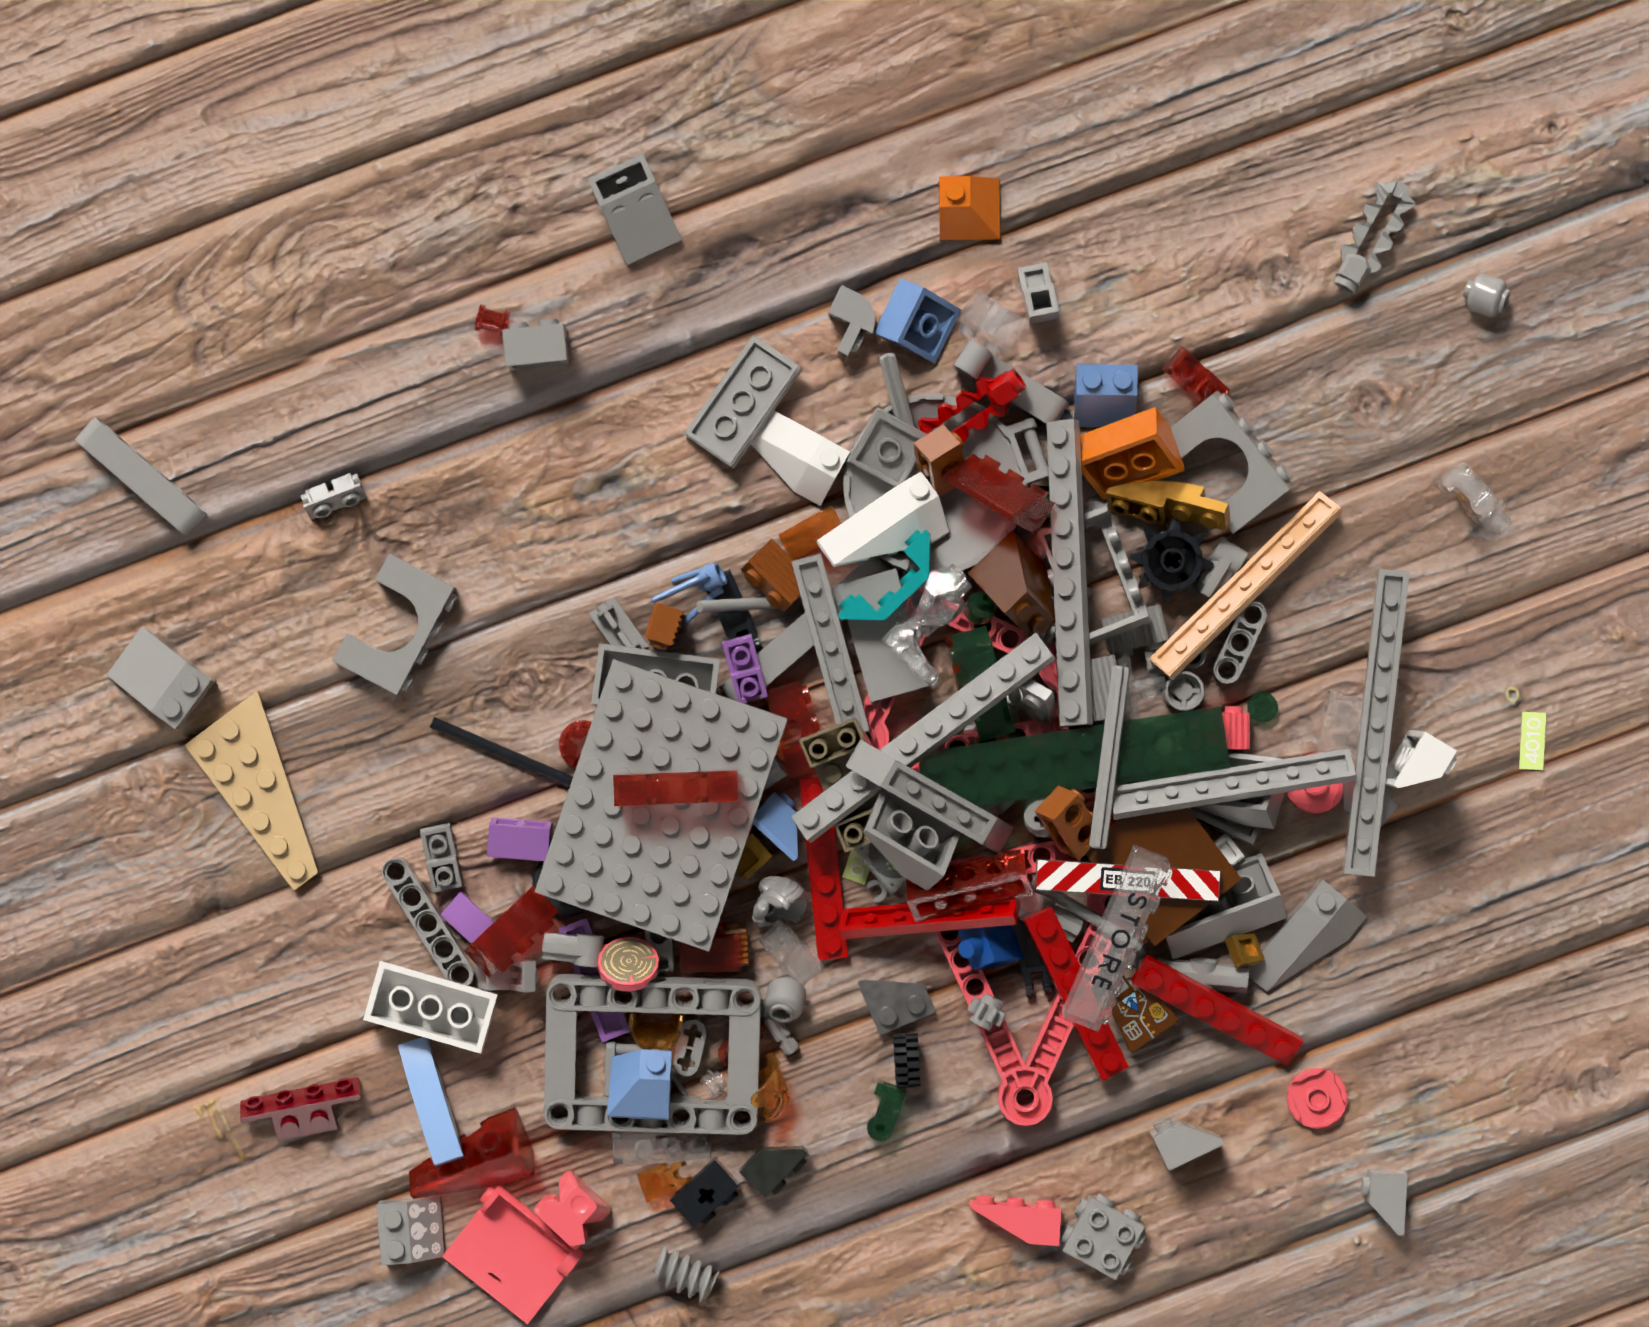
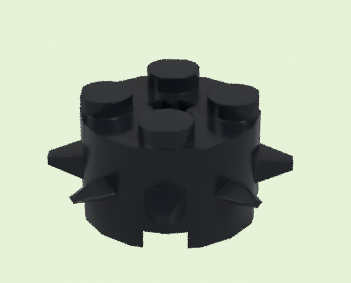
[1129,519,1213,603]

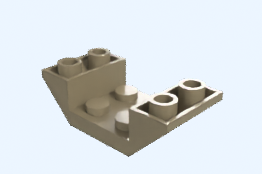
[799,717,880,853]

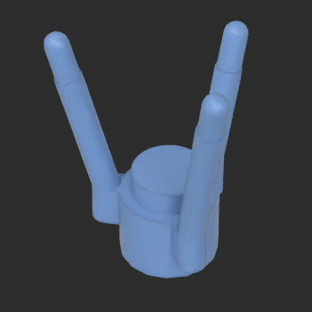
[651,562,727,625]

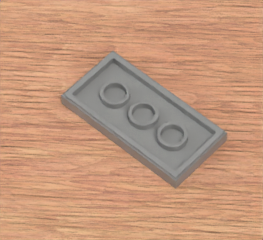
[684,335,803,469]
[837,568,929,702]

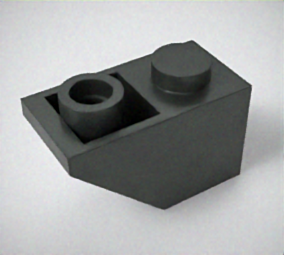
[739,1146,808,1197]

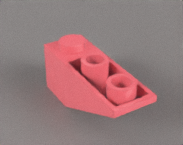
[969,1195,1062,1246]

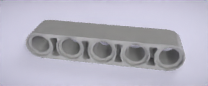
[75,416,207,536]
[382,857,475,986]

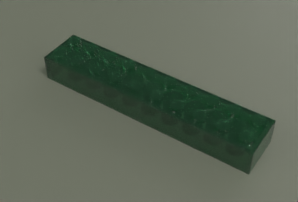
[918,706,1230,806]

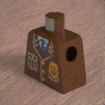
[1109,975,1179,1053]

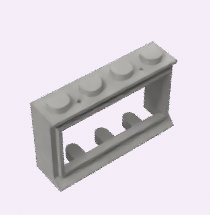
[1036,505,1153,646]

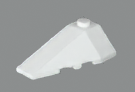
[751,411,850,506]
[816,472,949,567]

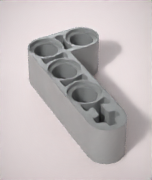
[953,339,1069,426]

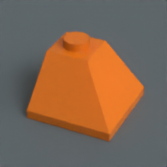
[938,176,1000,241]

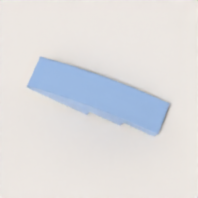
[398,1037,464,1166]

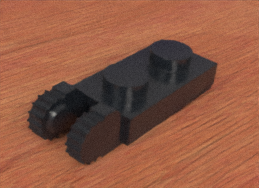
[707,569,763,650]
[1015,916,1052,997]

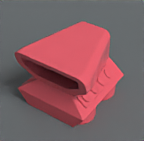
[534,1170,611,1250]

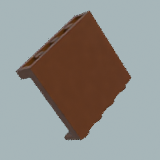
[1080,808,1242,946]

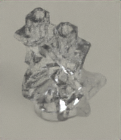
[881,563,972,689]

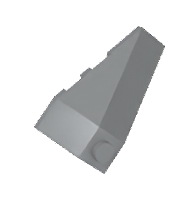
[1249,878,1367,992]

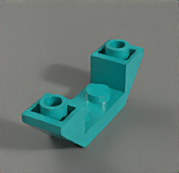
[837,530,931,620]

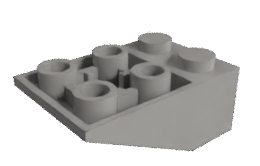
[588,154,682,265]

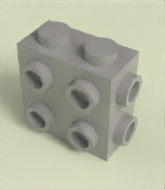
[1059,1193,1146,1280]

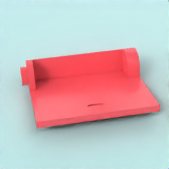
[442,1185,585,1324]

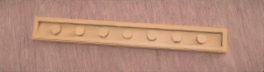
[1149,491,1343,681]

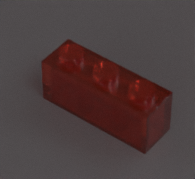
[464,885,559,977]

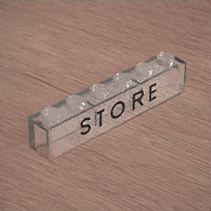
[1062,845,1172,1032]

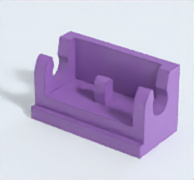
[487,817,552,861]

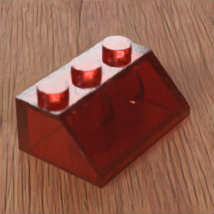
[942,454,1055,535]

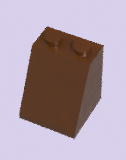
[968,531,1055,637]

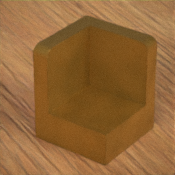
[737,833,773,880]

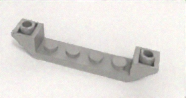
[846,739,1014,854]

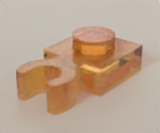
[636,1161,692,1202]

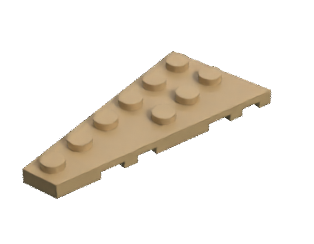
[185,690,319,891]

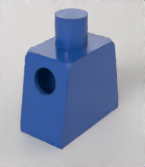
[958,925,1024,970]

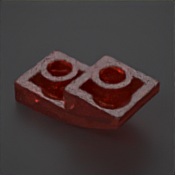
[1162,346,1230,404]

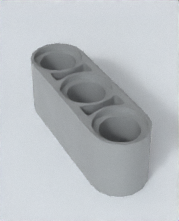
[1211,601,1267,684]

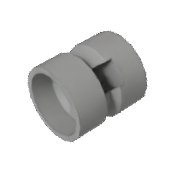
[1162,671,1204,711]

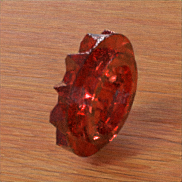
[558,720,592,767]

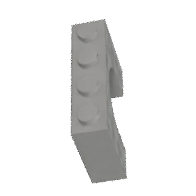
[1171,390,1294,534]
[332,553,458,695]

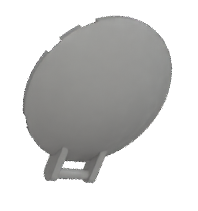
[843,393,1049,575]

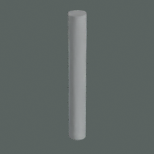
[696,597,779,613]

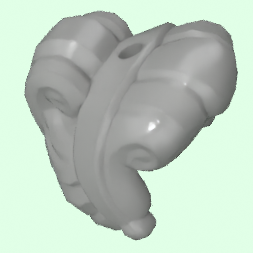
[752,876,808,927]

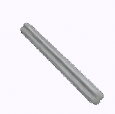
[1089,666,1130,849]

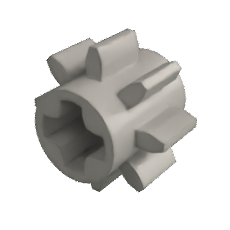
[968,993,1006,1031]

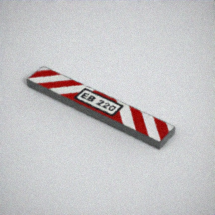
[1034,859,1221,901]

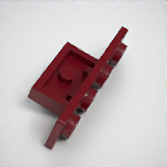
[240,1077,361,1141]

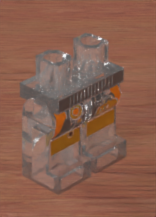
[1433,462,1513,535]

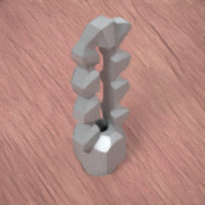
[1333,181,1416,294]

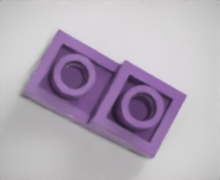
[722,634,768,703]
[440,892,509,958]

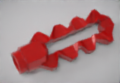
[917,368,1027,443]

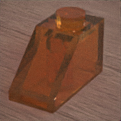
[779,505,842,561]

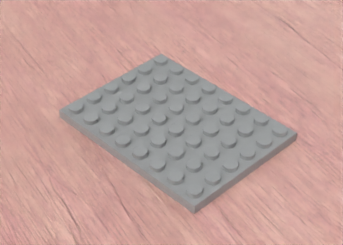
[535,659,788,952]

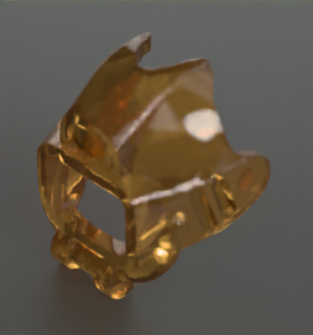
[629,1012,683,1051]
[750,1053,790,1122]

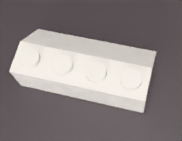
[1385,730,1457,788]
[363,961,498,1054]

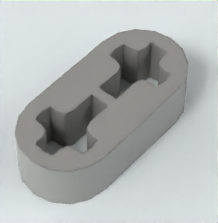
[673,1018,707,1076]

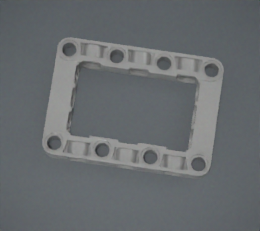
[544,974,761,1135]

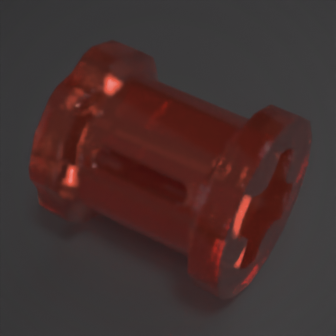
[474,304,510,337]

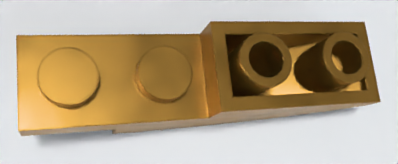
[1106,481,1231,531]

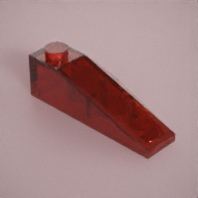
[409,1107,535,1199]

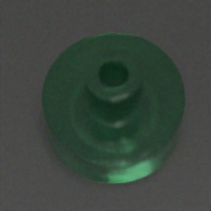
[964,592,997,624]

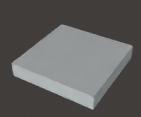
[847,407,927,487]

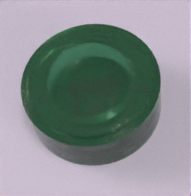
[1247,692,1278,722]

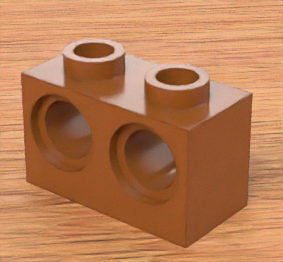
[1034,785,1093,860]

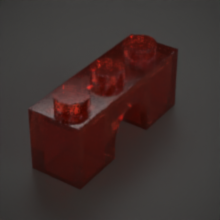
[766,681,821,779]

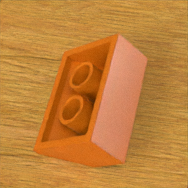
[1080,407,1184,500]

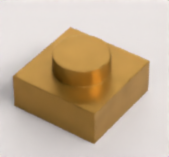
[1225,932,1265,968]

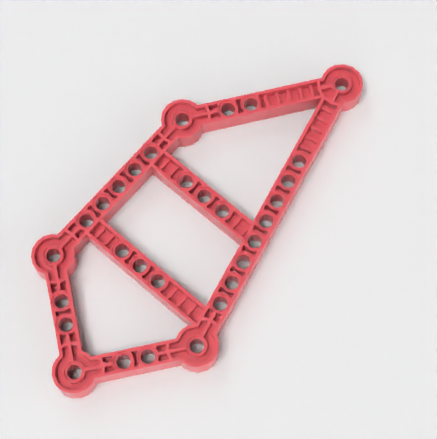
[862,575,1133,1126]

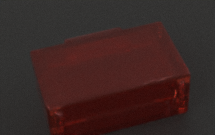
[680,922,742,973]

